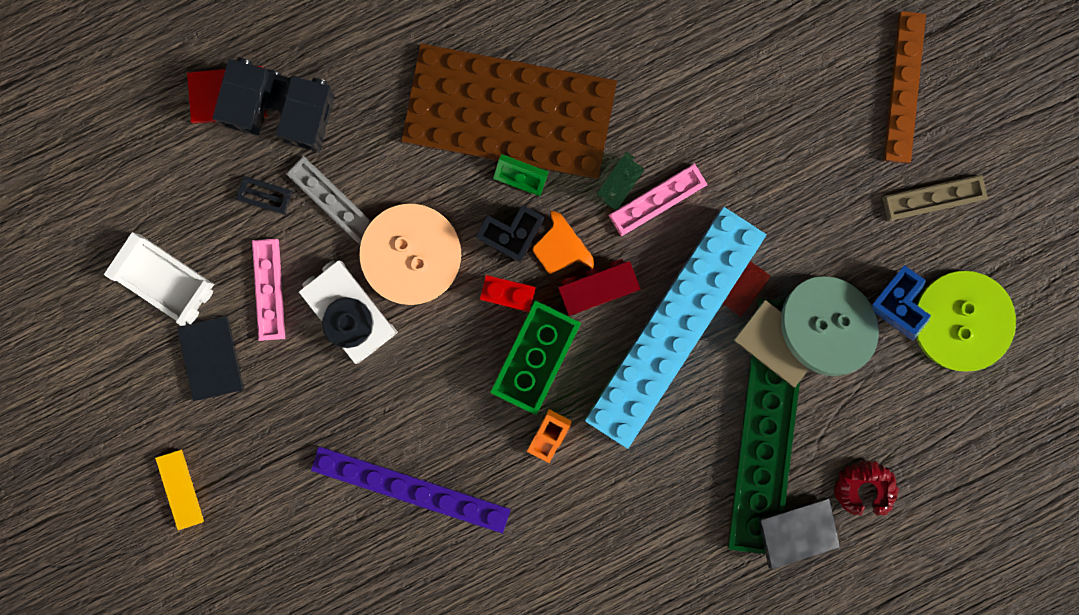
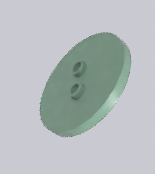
[781,276,879,376]

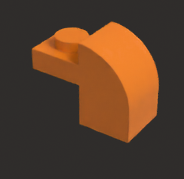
[527,409,572,463]

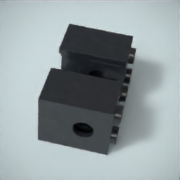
[212,57,335,153]

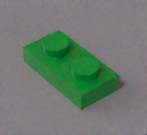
[493,154,549,196]

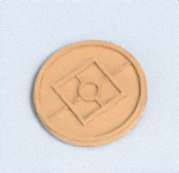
[360,204,461,305]

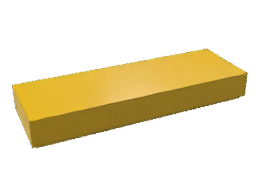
[155,450,204,530]

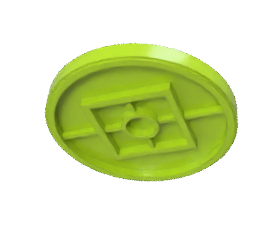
[916,271,1016,372]

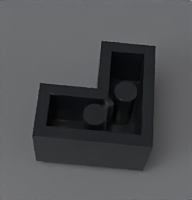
[475,205,545,263]

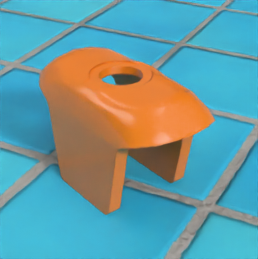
[533,210,594,274]

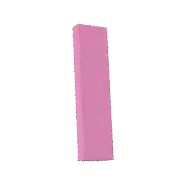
[608,163,707,237]
[252,239,285,341]

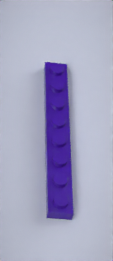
[311,446,511,534]

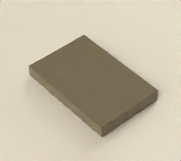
[733,300,809,387]

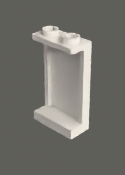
[104,233,214,326]
[299,260,398,364]

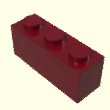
[558,259,641,317]

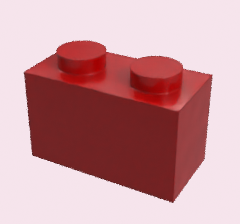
[480,275,536,312]

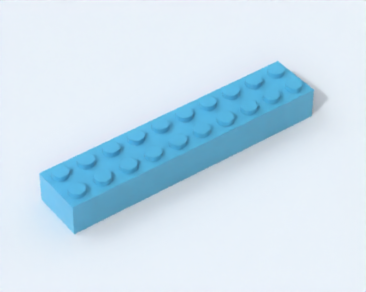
[584,207,767,449]

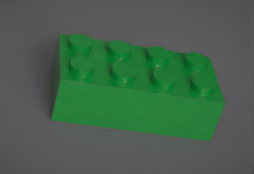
[490,301,581,415]

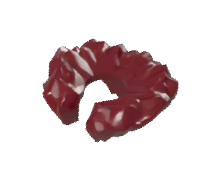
[834,460,899,516]

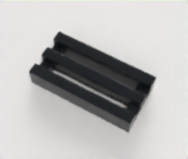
[236,176,293,215]

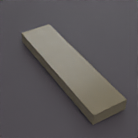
[882,175,988,221]

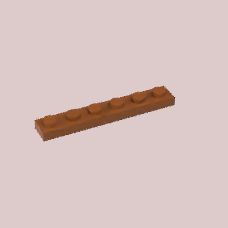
[883,11,926,164]

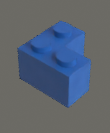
[872,265,931,341]

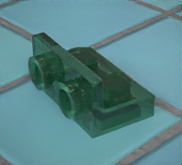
[596,152,644,210]

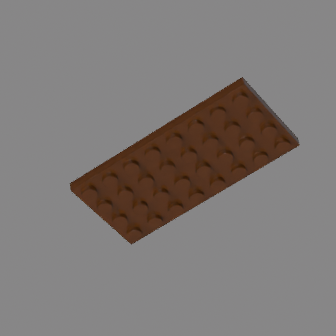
[401,43,617,180]

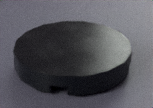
[322,297,374,348]

